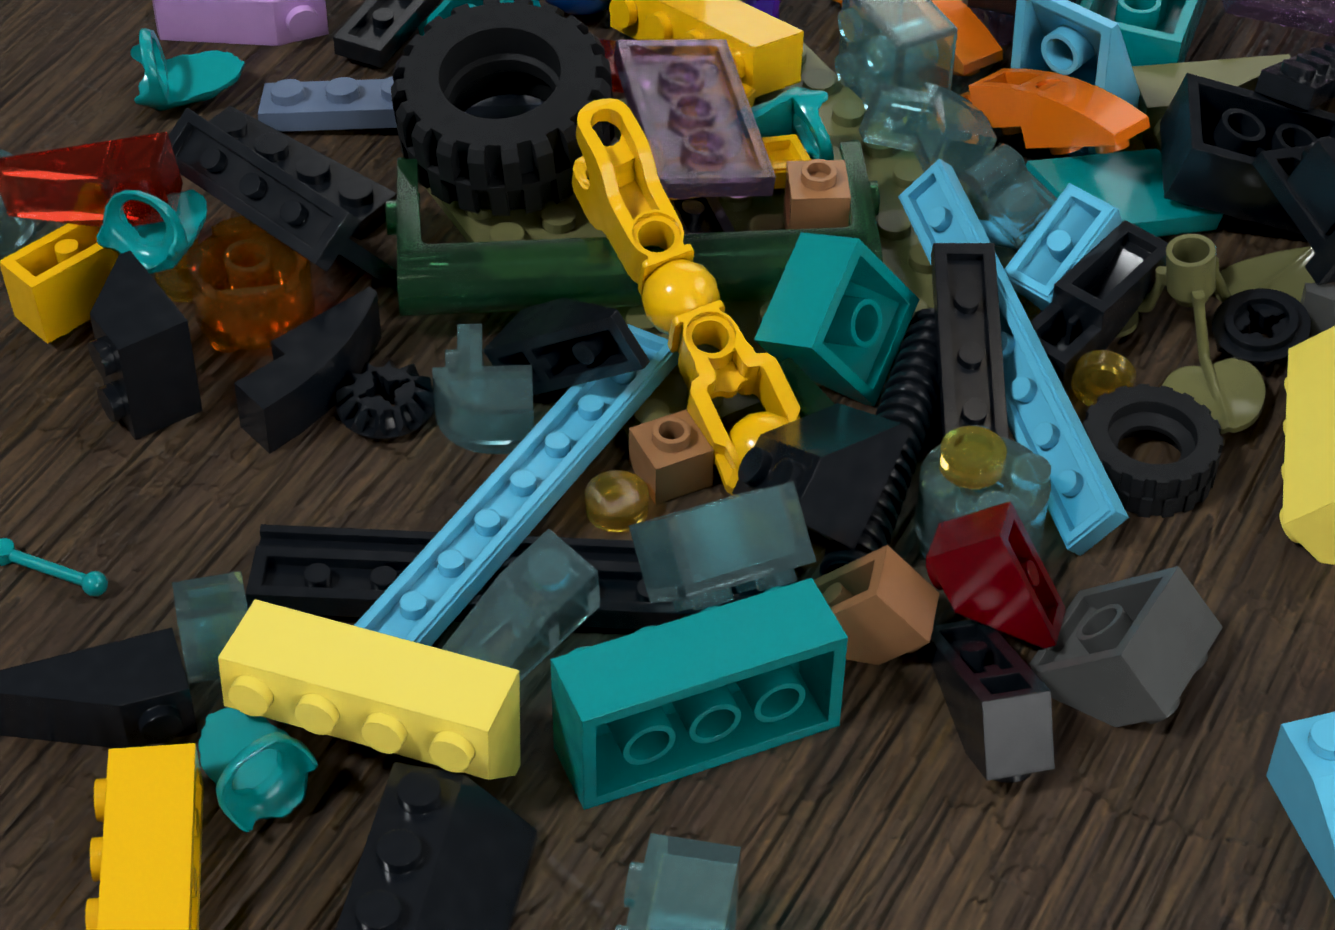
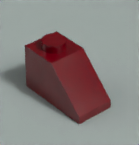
[926,501,1066,649]

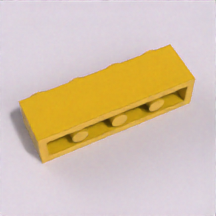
[609,0,804,98]
[85,743,204,930]

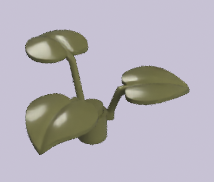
[1116,234,1315,434]

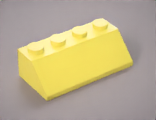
[1279,326,1335,565]
[218,599,521,780]

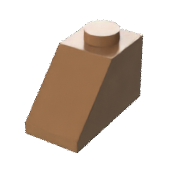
[814,545,940,665]

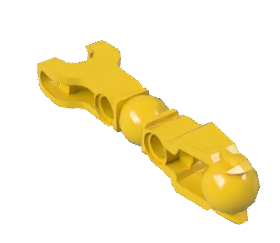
[572,98,801,498]

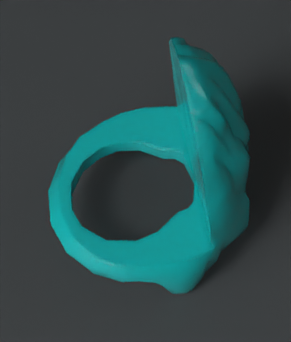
[130,28,245,111]
[723,86,834,160]
[97,189,207,274]
[198,707,318,832]

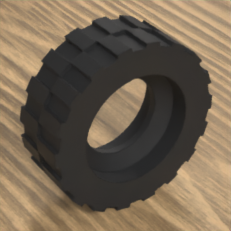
[1083,384,1223,518]

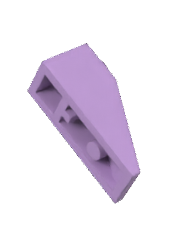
[152,0,329,46]

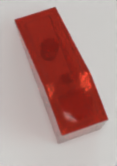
[0,132,183,227]

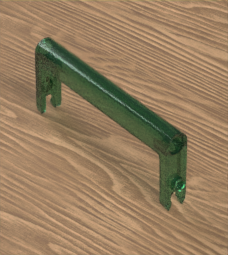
[386,140,883,316]

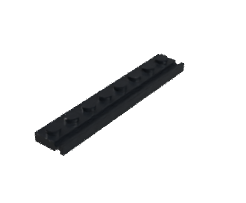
[245,524,785,630]

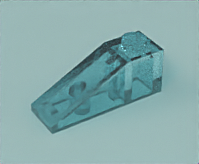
[441,529,600,681]

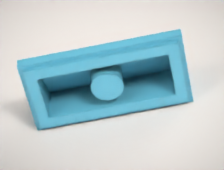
[1004,183,1122,311]

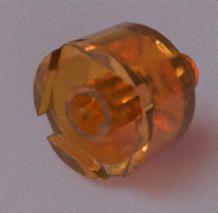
[186,216,315,353]

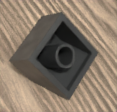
[1028,566,1223,727]

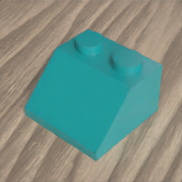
[754,232,920,406]

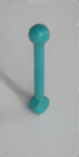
[0,538,108,597]

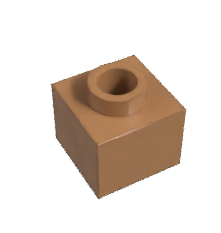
[629,409,714,505]

